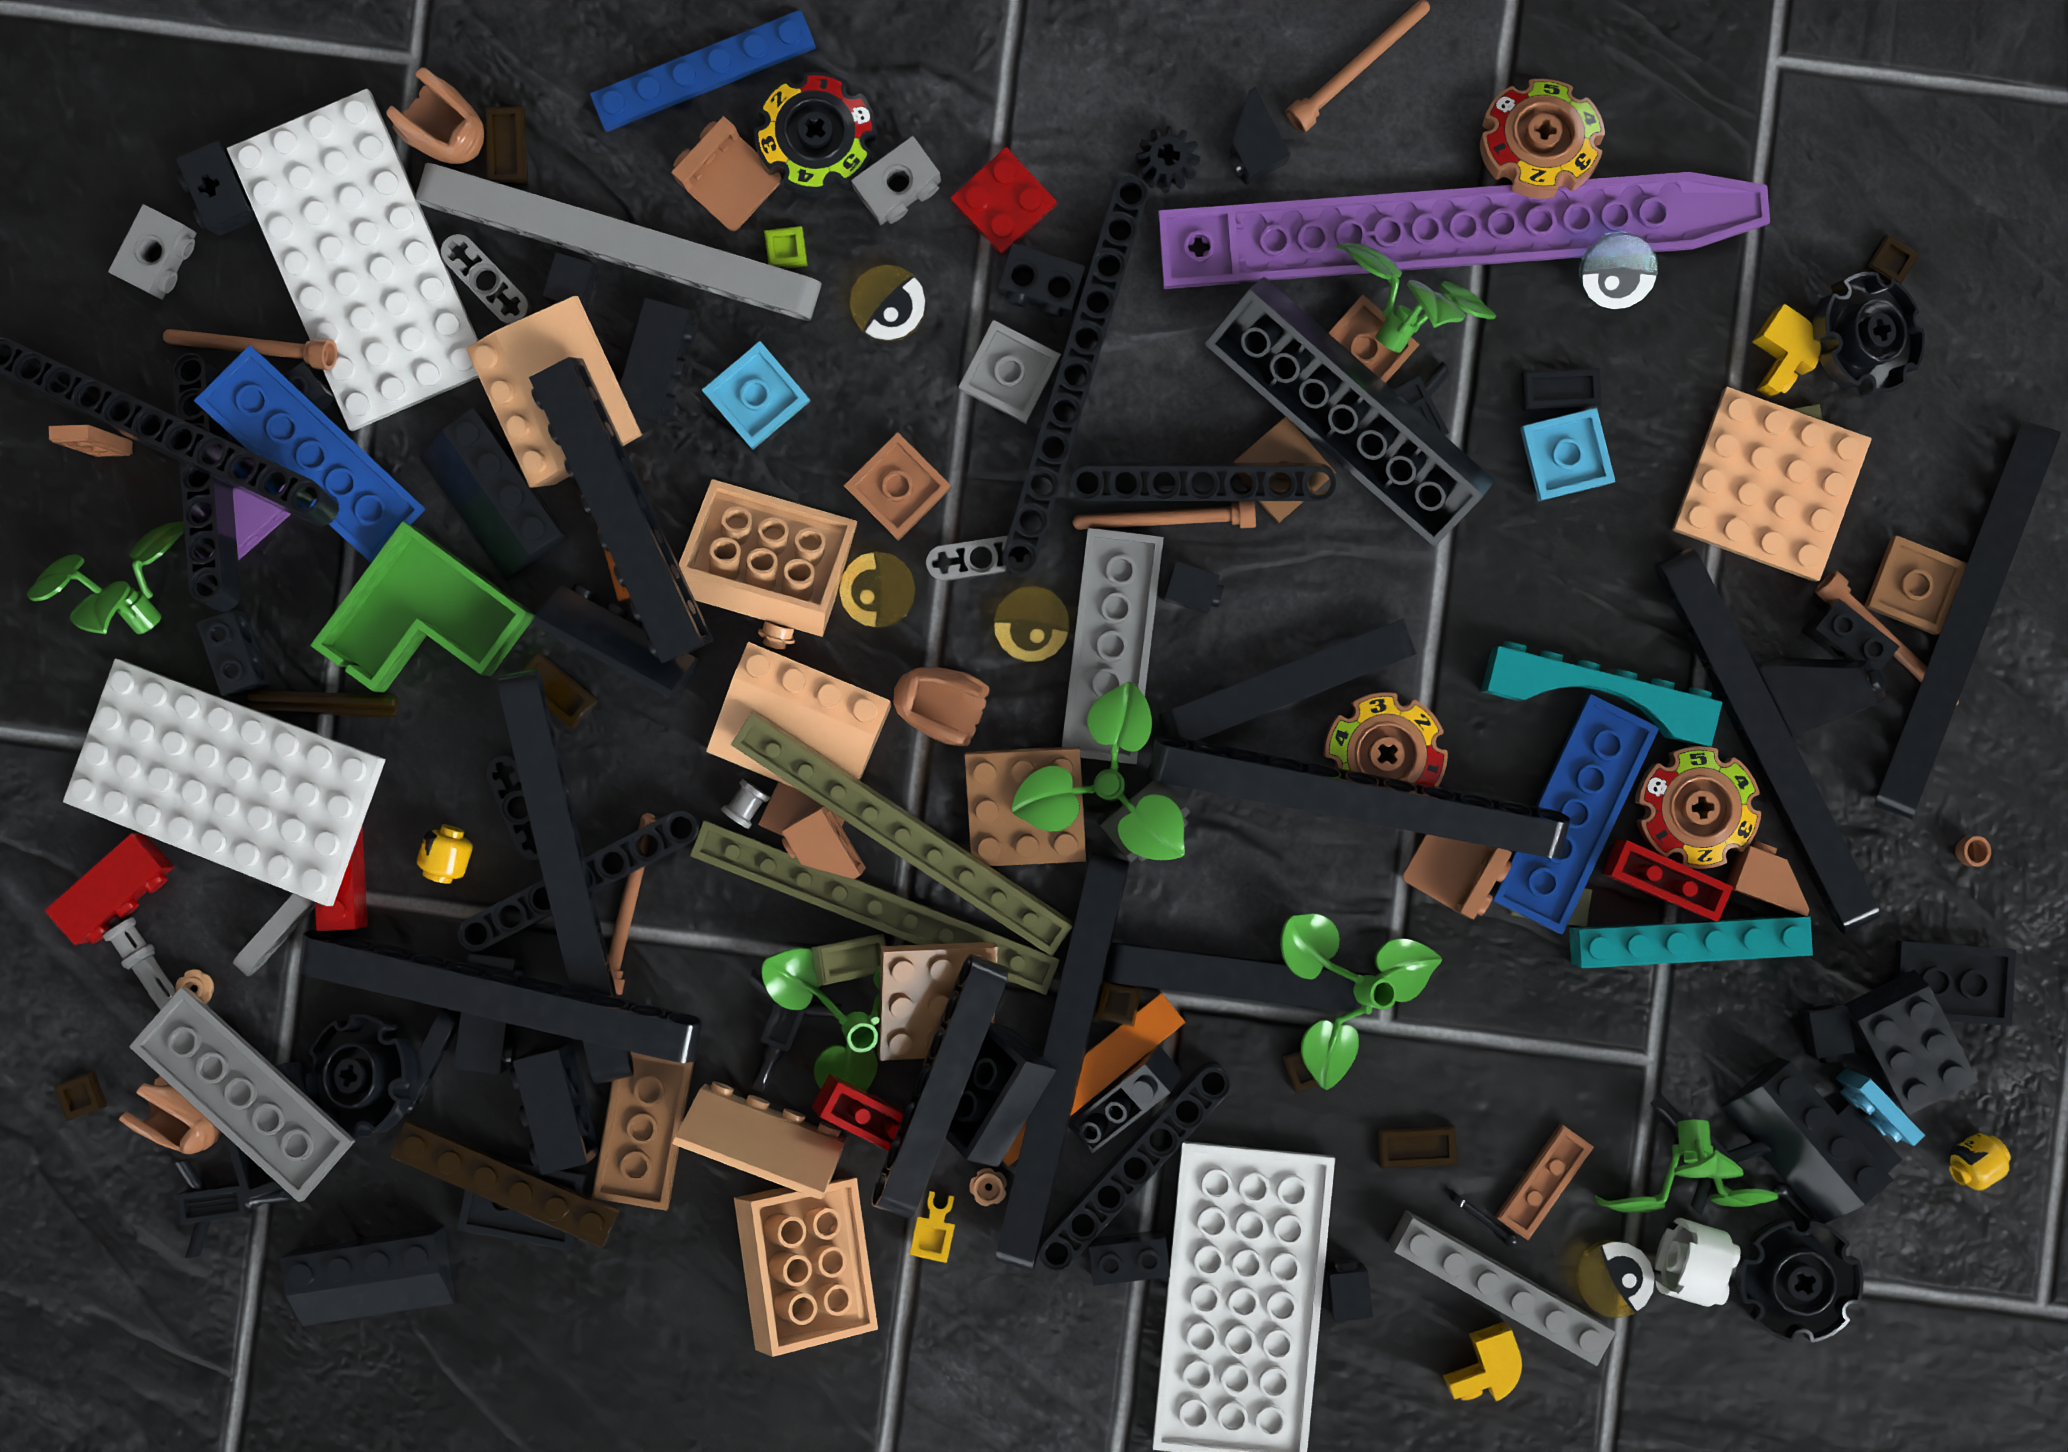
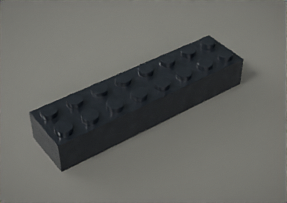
[1205,277,1495,547]

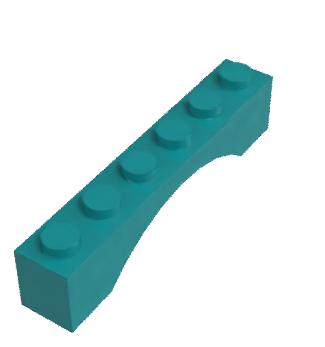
[1481,641,1722,747]
[1569,914,1813,968]

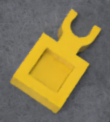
[909,1191,955,1263]

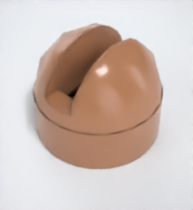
[1955,836,1991,867]

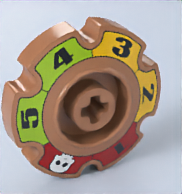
[1479,79,1605,199]
[1323,692,1448,787]
[1635,746,1761,869]

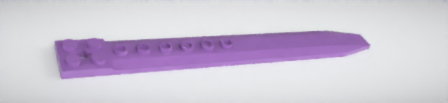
[1158,172,1770,289]

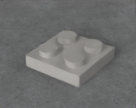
[958,320,1061,424]

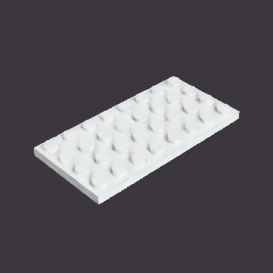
[227,89,479,431]
[63,659,386,906]
[1152,1141,1335,1452]

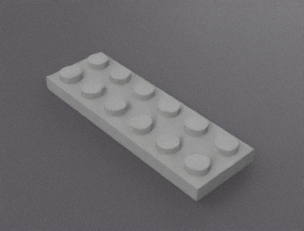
[1062,528,1164,764]
[129,987,356,1202]

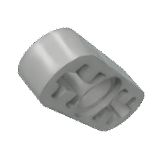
[441,234,531,325]
[926,536,1030,581]
[233,893,315,977]

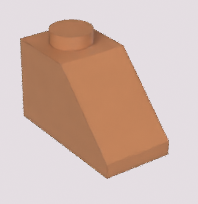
[782,806,866,879]
[1726,841,1810,916]

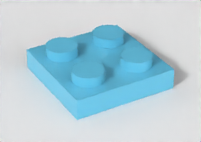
[702,341,810,450]
[1520,408,1616,502]
[1835,1068,1925,1146]

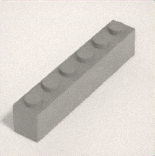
[1388,1210,1616,1366]

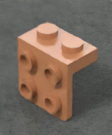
[671,116,782,231]
[1402,834,1512,920]

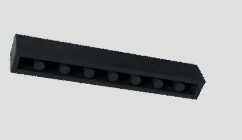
[529,357,714,663]

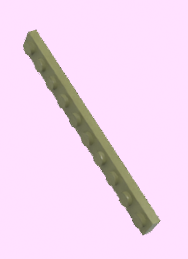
[731,710,1073,956]
[690,820,1060,995]

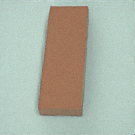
[49,425,133,457]
[1495,1123,1594,1240]

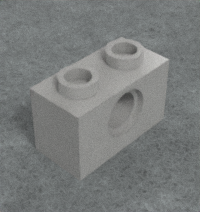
[851,136,941,226]
[108,204,197,300]

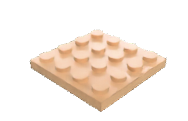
[1672,387,1872,582]

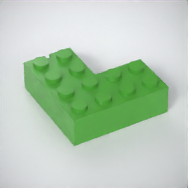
[310,521,535,693]

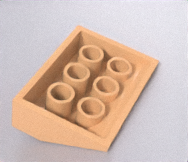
[466,296,642,488]
[679,479,857,637]
[706,642,892,790]
[672,1082,847,1200]
[734,1177,878,1357]

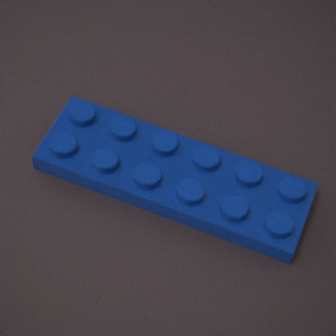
[193,345,426,563]
[1492,694,1660,934]

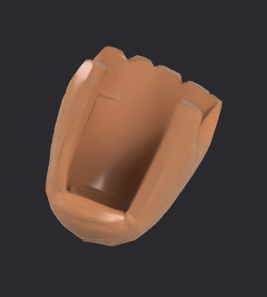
[387,67,484,164]
[893,667,989,746]
[119,1075,221,1154]

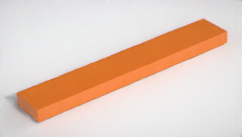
[1002,992,1186,1167]

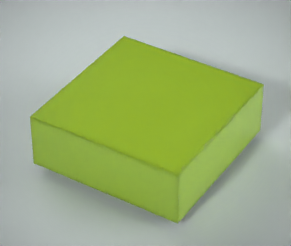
[764,226,808,269]

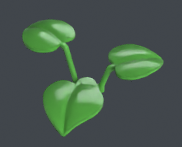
[1335,243,1496,353]
[27,521,184,634]
[1012,682,1185,861]
[1281,913,1442,1090]
[762,947,880,1091]
[1595,1120,1778,1213]

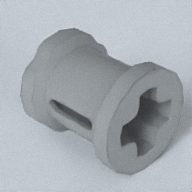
[721,778,771,829]

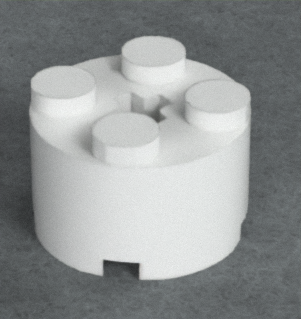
[1655,1218,1741,1307]

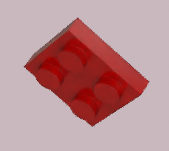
[950,147,1057,256]

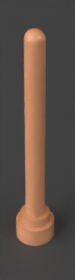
[1284,0,1430,134]
[163,329,337,370]
[1072,501,1256,530]
[1814,570,1959,706]
[608,813,656,995]

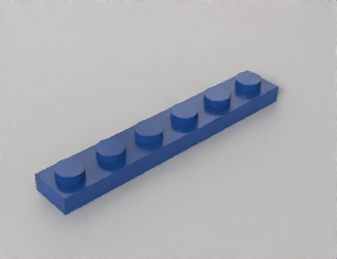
[590,9,816,132]

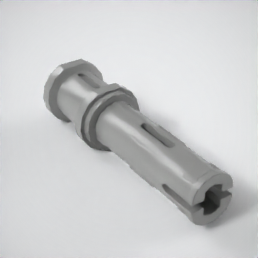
[103,917,176,1011]

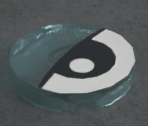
[1579,231,1658,309]

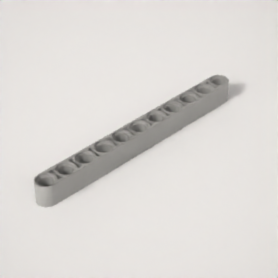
[415,163,822,321]

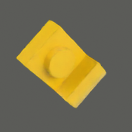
[1752,304,1821,398]
[1443,1321,1522,1401]

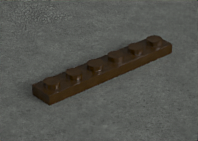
[390,1120,620,1248]

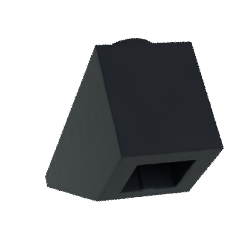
[1068,1045,1184,1153]

